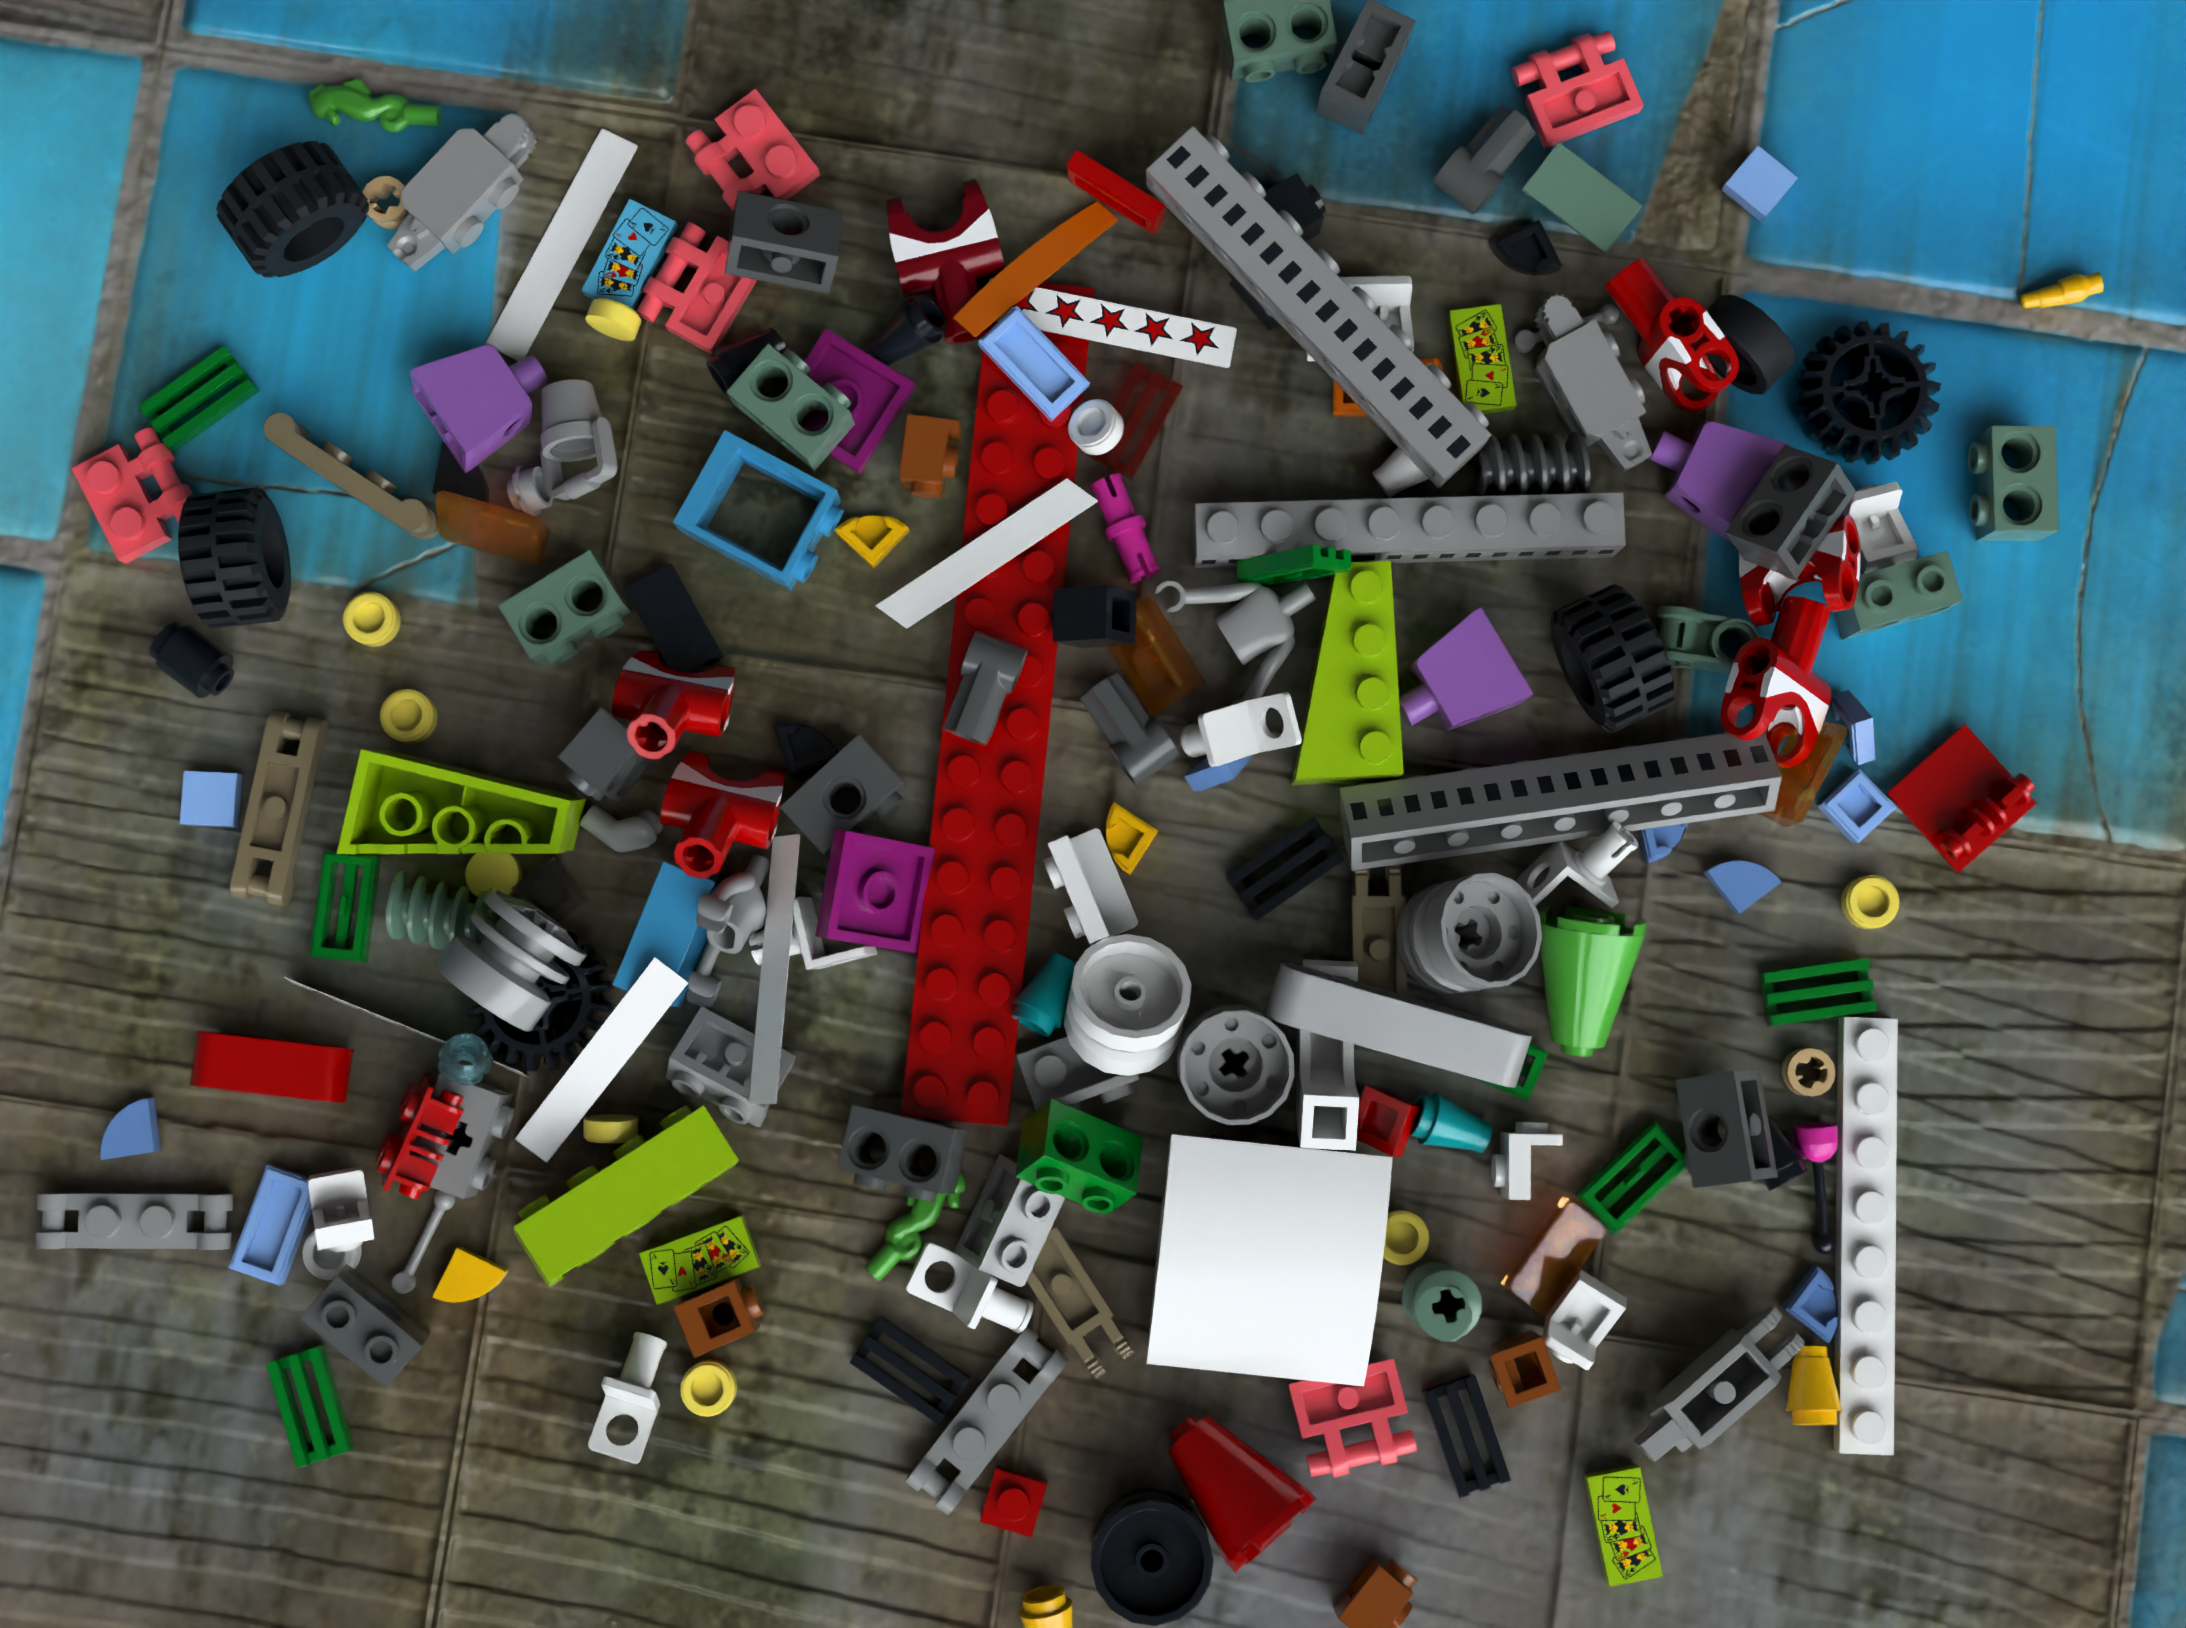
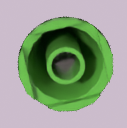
[1538,906,1647,1057]

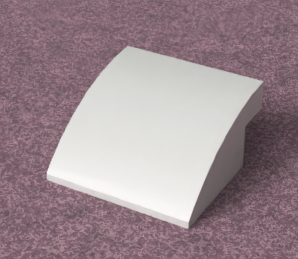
[1146,1134,1393,1387]

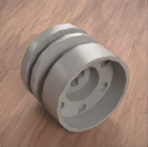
[1396,873,1542,995]
[434,888,587,1032]
[1176,1004,1295,1125]

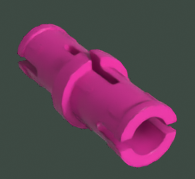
[1090,473,1161,584]

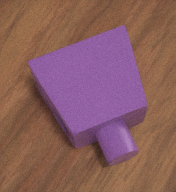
[410,344,548,473]
[1649,421,1790,545]
[1399,607,1533,731]

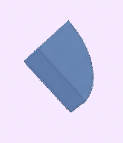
[1831,690,1876,765]
[1184,755,1254,792]
[1637,823,1688,864]
[1703,861,1781,915]
[100,1098,161,1160]
[1780,1265,1838,1343]

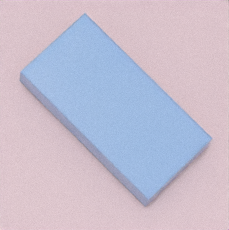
[978,306,1090,422]
[228,1164,312,1286]

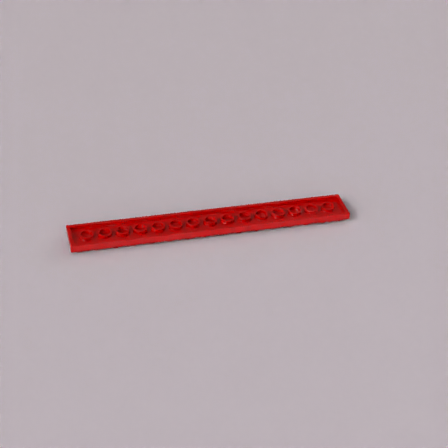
[901,283,1094,1127]

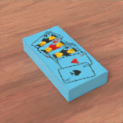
[582,199,678,311]

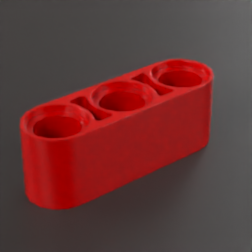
[189,1031,354,1103]

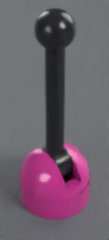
[1793,1122,1838,1254]

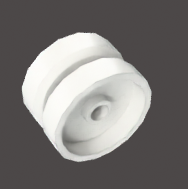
[1064,934,1192,1076]

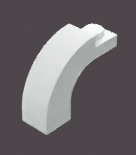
[1295,959,1359,1151]

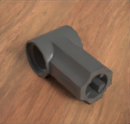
[1433,105,1536,215]
[943,630,1028,746]
[1080,672,1180,786]

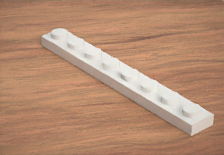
[1833,1017,1898,1455]

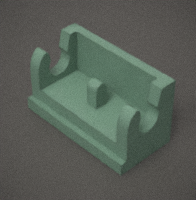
[1522,142,1643,255]

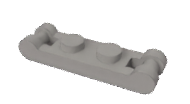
[35,1192,233,1250]
[905,1326,1069,1516]

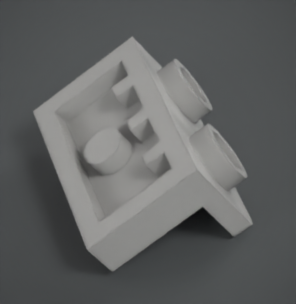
[666,1006,796,1127]
[1016,1036,1139,1111]
[954,1154,1065,1287]

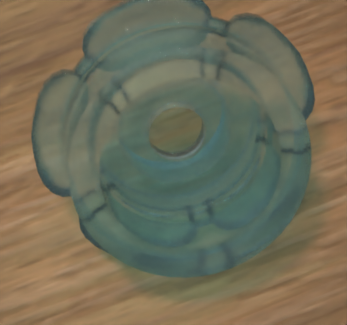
[438,1033,493,1086]

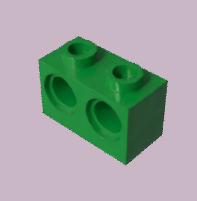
[1015,1099,1143,1215]

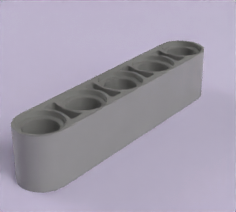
[1265,962,1532,1088]

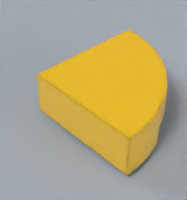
[834,515,910,568]
[1105,802,1158,876]
[432,1247,509,1303]

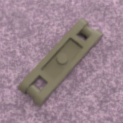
[263,413,440,540]
[230,710,329,907]

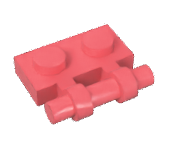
[1511,31,1644,149]
[686,88,820,211]
[636,222,757,356]
[71,427,194,564]
[1287,1358,1417,1478]

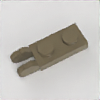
[1350,864,1407,996]
[1027,1222,1134,1378]

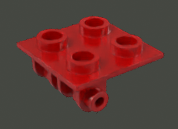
[1885,724,2037,873]
[375,1073,465,1199]

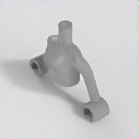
[1155,581,1316,705]
[686,855,771,1009]

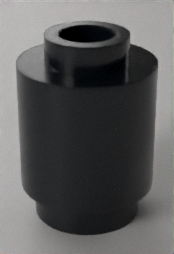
[149,622,234,698]

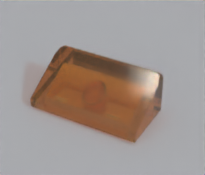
[436,490,551,565]
[1108,596,1205,717]
[1759,722,1848,827]
[1501,1197,1608,1317]

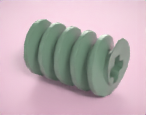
[385,871,501,950]
[1401,1262,1482,1341]

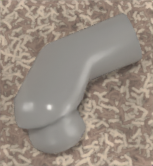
[580,804,663,853]

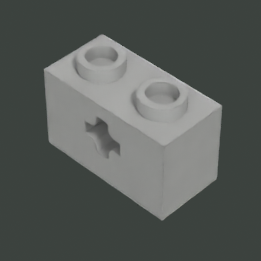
[411,1073,515,1199]

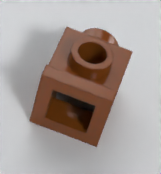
[899,414,963,499]
[673,1277,765,1358]
[1488,1330,1561,1408]
[1333,1555,1417,1628]

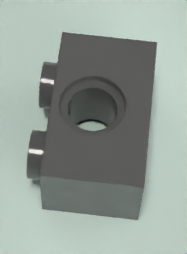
[725,191,843,294]
[780,734,906,858]
[1675,1069,1778,1188]
[299,1264,430,1389]

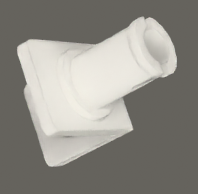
[1180,692,1302,767]
[1517,821,1639,908]
[749,897,877,970]
[905,1242,1033,1334]
[588,1332,667,1464]

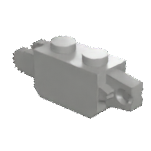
[387,112,537,272]
[1534,294,1652,473]
[1634,1305,1805,1462]

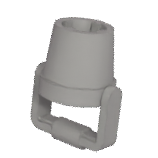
[540,379,617,500]

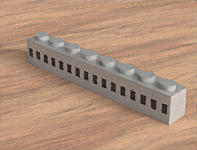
[1146,126,1492,489]
[1193,492,1626,568]
[1340,732,1782,871]

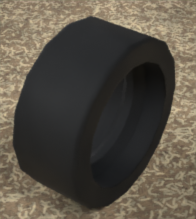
[1706,295,1795,395]

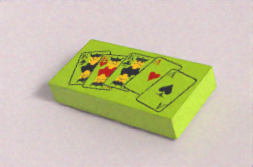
[1447,304,1517,414]
[639,1215,761,1305]
[1584,1464,1663,1587]

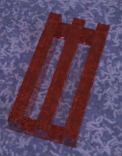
[1087,362,1183,481]

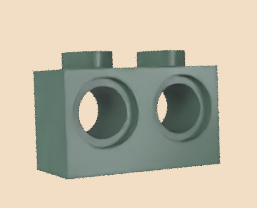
[1221,0,1338,83]
[727,344,855,472]
[1968,426,2059,541]
[498,550,632,667]
[1833,551,1963,640]

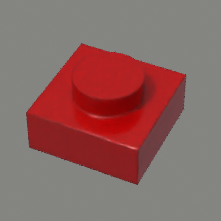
[1357,1086,1420,1157]
[980,1465,1048,1538]

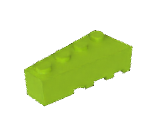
[1291,561,1404,786]
[336,748,586,854]
[514,1105,739,1288]

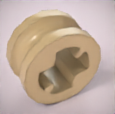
[363,176,409,229]
[1780,1048,1836,1097]

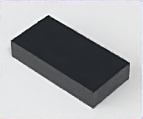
[624,563,724,673]

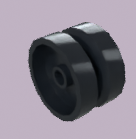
[1091,1487,1214,1626]

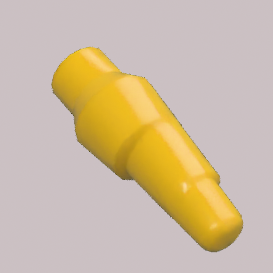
[2020,272,2104,308]

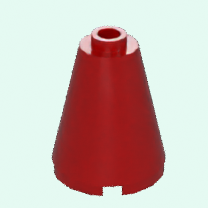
[1168,1414,1316,1574]

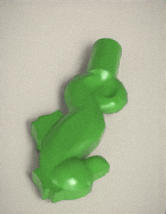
[307,77,442,132]
[864,1168,967,1281]

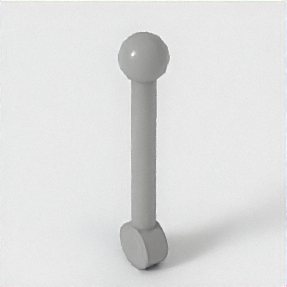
[1514,304,1619,353]
[392,1191,455,1294]

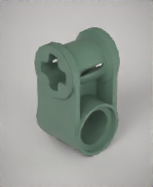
[1657,606,1760,674]

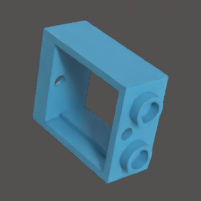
[673,430,844,591]
[613,862,720,1007]

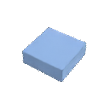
[1721,146,1798,222]
[1817,769,1897,845]
[179,771,243,828]

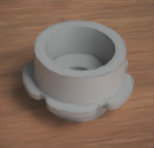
[507,465,553,516]

